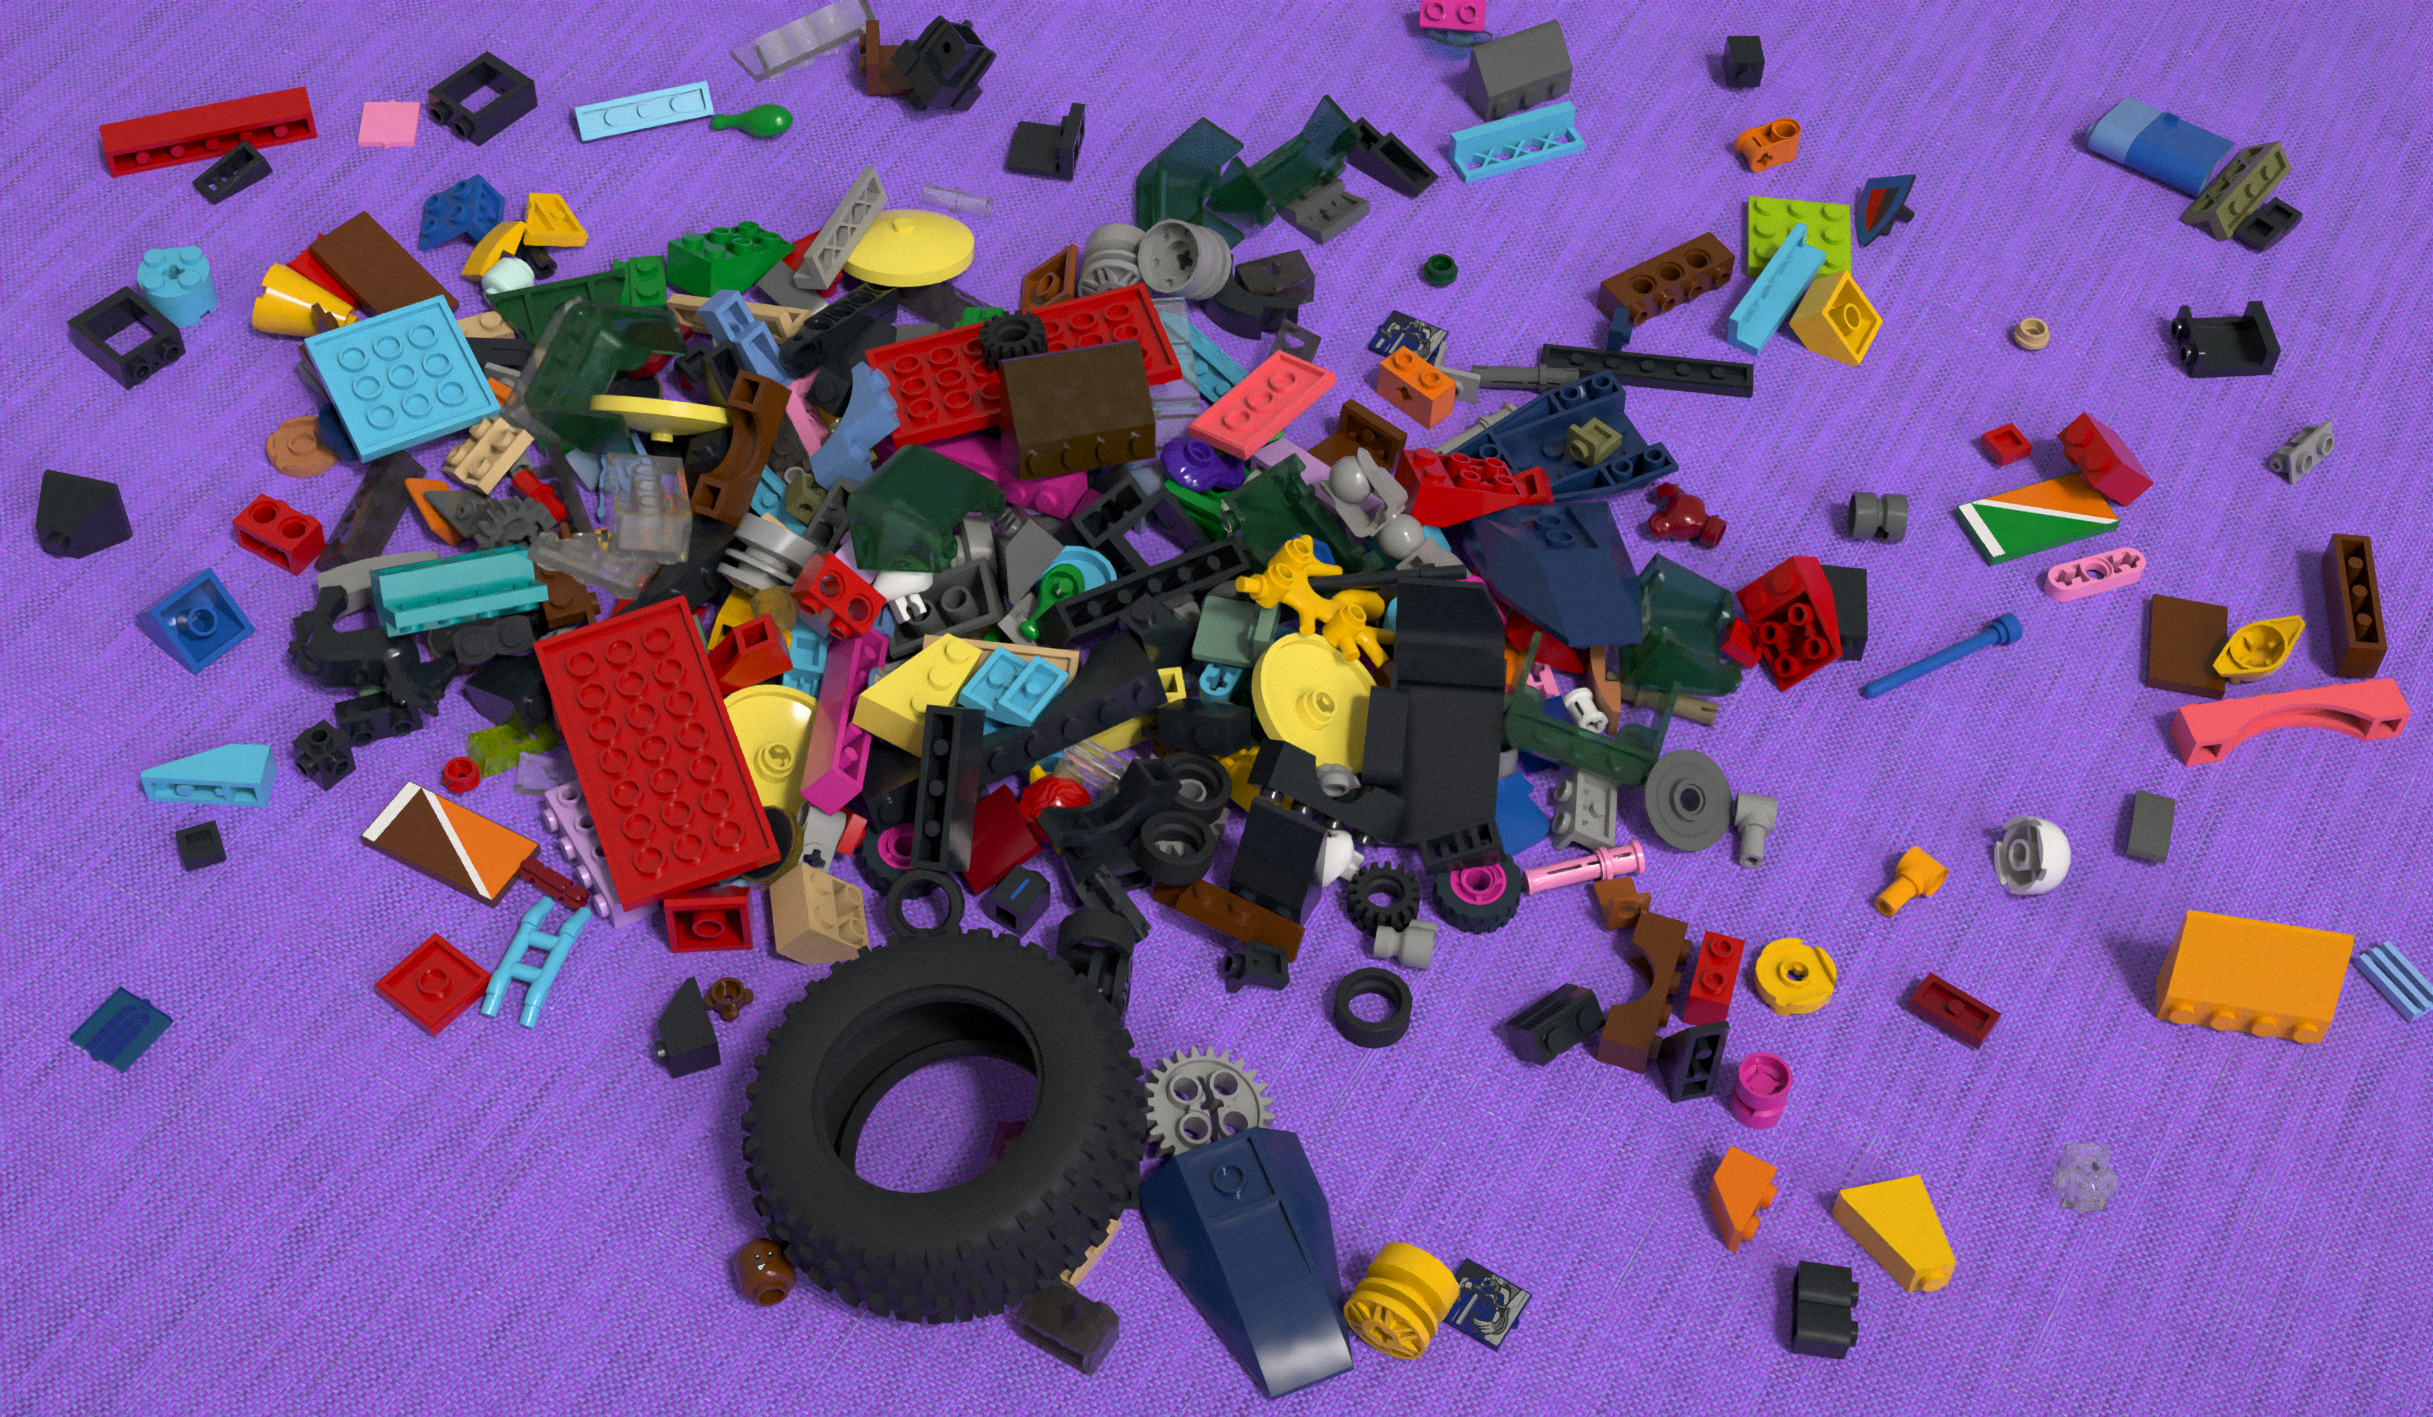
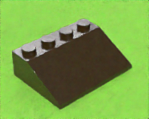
[999,339,1156,481]

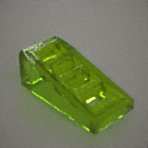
[467,721,558,779]

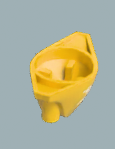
[2213,615,2306,684]

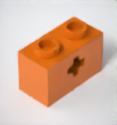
[1376,345,1456,430]

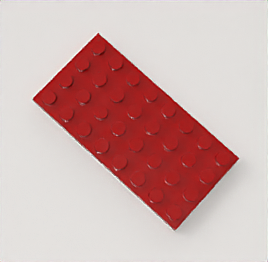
[864,282,1182,450]
[533,595,781,913]

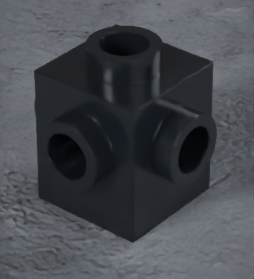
[292,719,356,792]

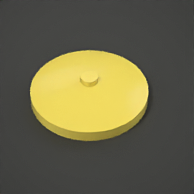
[842,209,974,287]
[589,395,733,442]
[1252,632,1377,776]
[724,684,818,831]

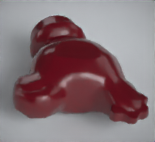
[1646,482,1727,548]

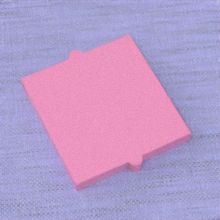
[358,100,421,149]

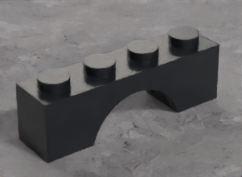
[1247,738,1406,848]

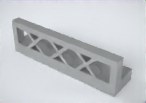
[793,166,888,290]

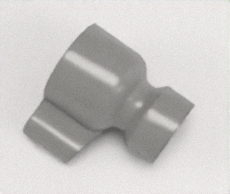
[1373,919,1438,970]

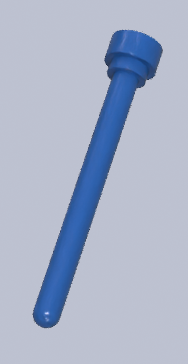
[1863,613,2022,698]

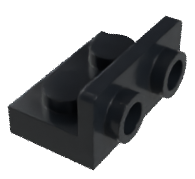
[334,691,424,746]

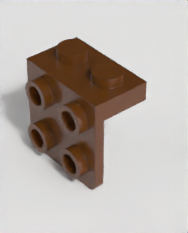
[859,20,912,95]
[1307,398,1408,474]

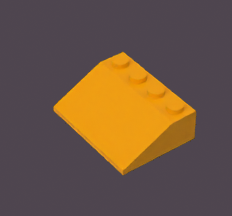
[2156,909,2354,1044]

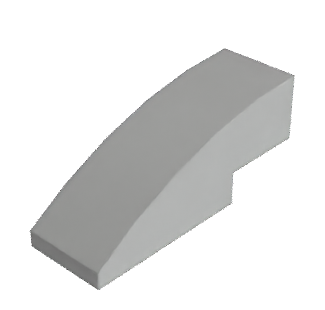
[316,551,440,619]

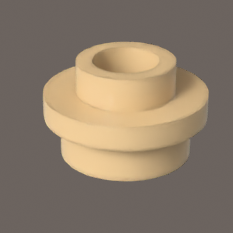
[2014,317,2050,350]

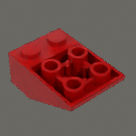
[1394,448,1526,528]
[1736,556,1843,692]

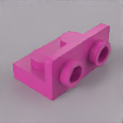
[1419,0,1486,33]

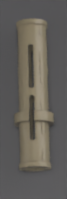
[1606,671,1719,727]

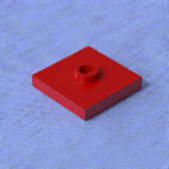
[374,932,492,1037]

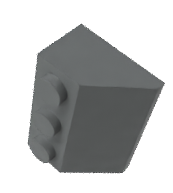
[1465,19,1573,122]
[991,503,1065,606]
[888,556,1006,659]

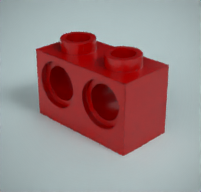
[232,493,327,576]
[788,552,887,640]
[1682,930,1745,1026]

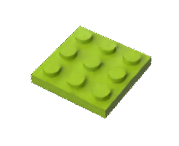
[1746,196,1852,282]

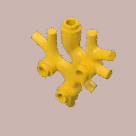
[1235,535,1395,669]

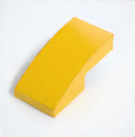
[461,221,527,281]

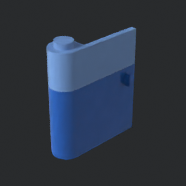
[2084,96,2235,197]

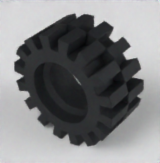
[979,310,1048,372]
[1346,861,1421,938]

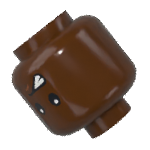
[734,1238,796,1306]

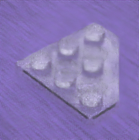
[527,532,668,600]

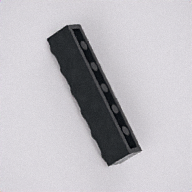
[1036,535,1251,650]

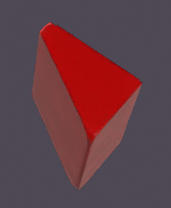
[1513,466,1555,505]

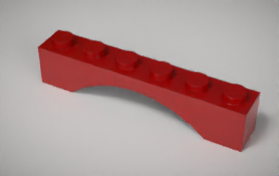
[551,613,794,742]

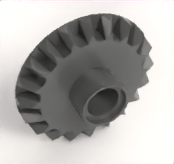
[1641,749,1732,852]

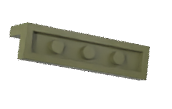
[2182,141,2292,241]

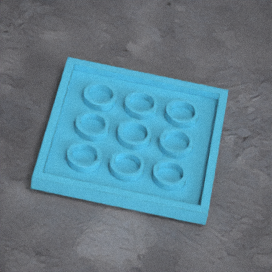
[304,294,501,463]

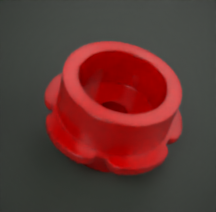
[442,757,481,793]

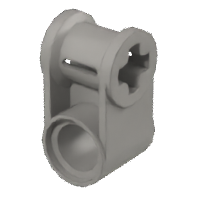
[785,800,846,873]

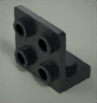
[1007,103,1085,180]

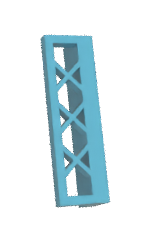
[571,81,714,141]
[1448,100,1585,184]
[1726,222,1827,357]
[1160,313,1250,403]

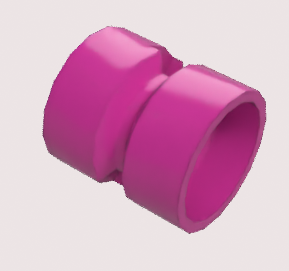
[1730,1052,1793,1129]

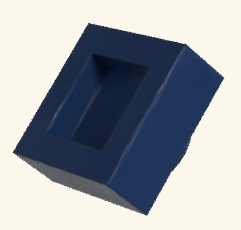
[1606,306,1634,351]

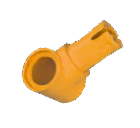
[1875,846,1949,918]

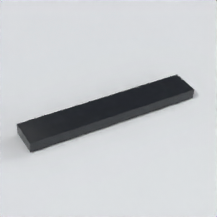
[1541,344,1754,398]

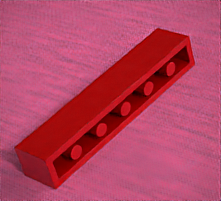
[99,86,318,178]

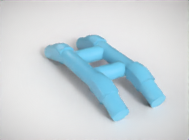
[480,896,592,1029]

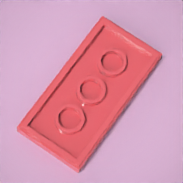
[1188,350,1336,461]

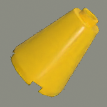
[252,263,359,337]

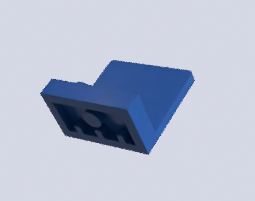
[419,174,505,252]

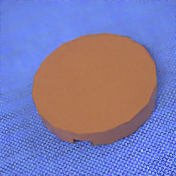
[266,416,339,478]

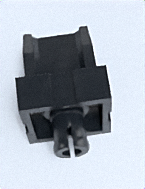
[890,15,997,111]

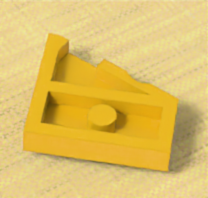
[523,193,588,248]

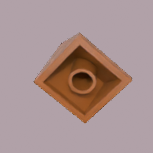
[1020,243,1077,312]

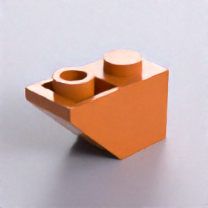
[1707,1145,1779,1254]

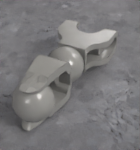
[1319,447,1472,577]

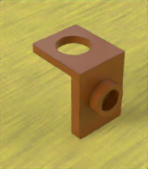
[1593,877,1651,930]

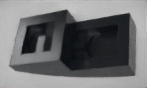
[2234,197,2303,252]

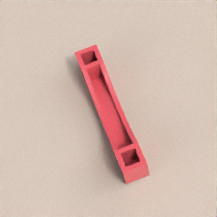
[2169,678,2411,766]

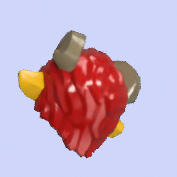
[1019,764,1092,855]

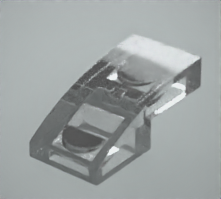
[513,751,578,797]

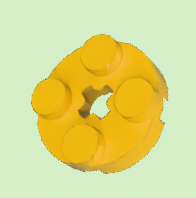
[1753,938,1837,1016]

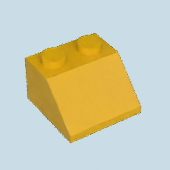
[1789,269,1883,367]

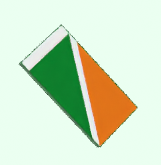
[1955,470,2120,566]

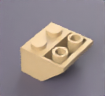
[769,862,870,965]

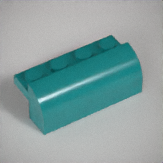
[369,544,549,637]

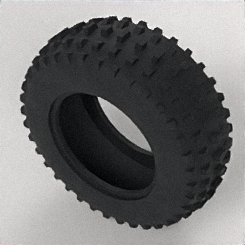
[741,926,1148,1324]

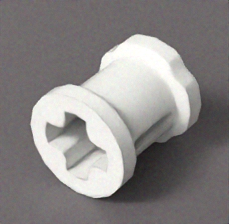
[1560,688,1608,739]

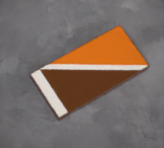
[361,781,541,909]

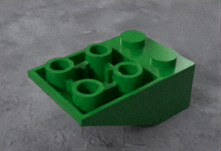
[667,221,795,298]

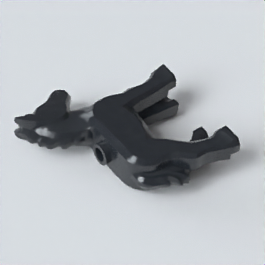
[287,585,459,717]

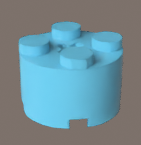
[137,246,218,328]

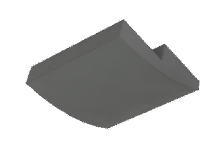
[1271,171,1370,244]

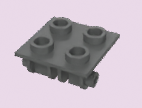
[423,490,513,539]

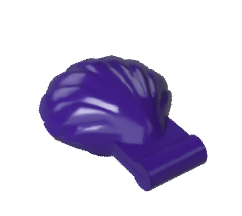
[1160,436,1245,494]

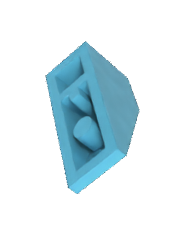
[140,743,277,807]

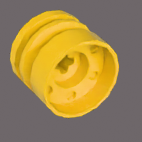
[1343,1241,1459,1360]

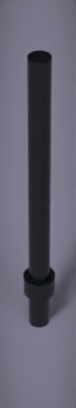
[1236,563,1467,599]

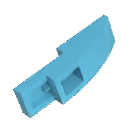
[779,586,827,700]

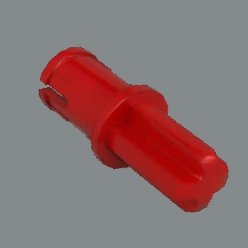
[512,469,568,524]

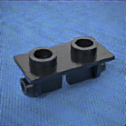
[1073,864,1152,944]

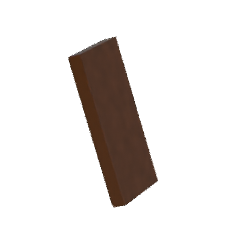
[309,210,459,316]

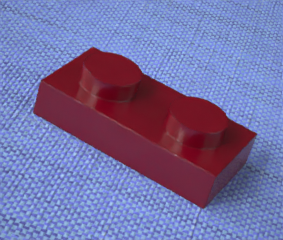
[1907,972,2001,1050]

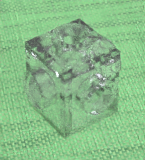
[2052,1143,2118,1213]

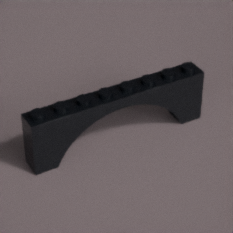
[463,514,747,733]
[858,630,1169,833]

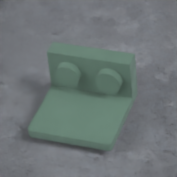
[1192,596,1282,669]

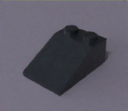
[1229,796,1328,926]

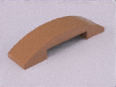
[1585,645,1621,736]

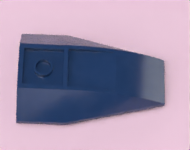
[1445,369,1679,504]
[1137,1127,1354,1401]

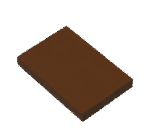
[2146,594,2228,700]

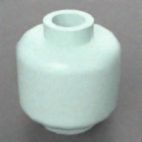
[481,257,535,305]

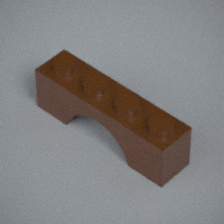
[687,369,792,526]
[1596,910,1692,1074]

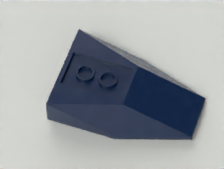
[1462,502,1642,649]

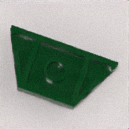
[489,268,626,354]

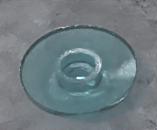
[1428,29,1493,56]

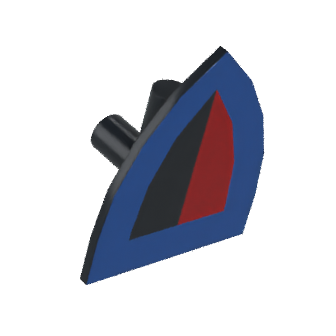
[1856,174,1916,247]

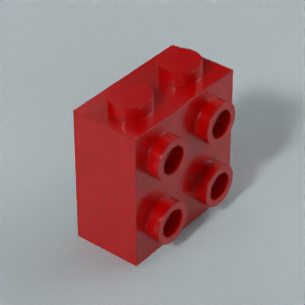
[2056,412,2154,507]

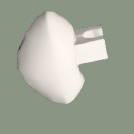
[873,554,933,624]
[1322,829,1364,888]

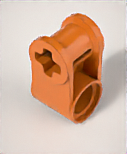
[1734,118,1801,173]

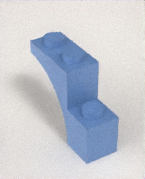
[809,361,900,492]

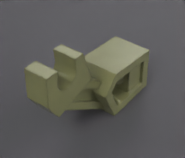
[785,470,828,525]

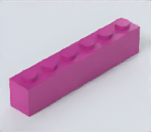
[877,432,1088,520]
[800,626,889,816]

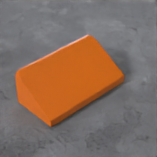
[405,478,465,547]

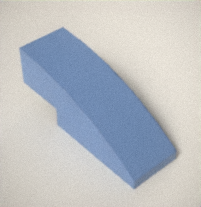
[696,289,796,387]

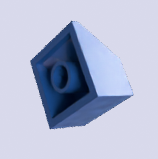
[135,567,256,675]

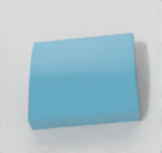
[957,645,1070,727]

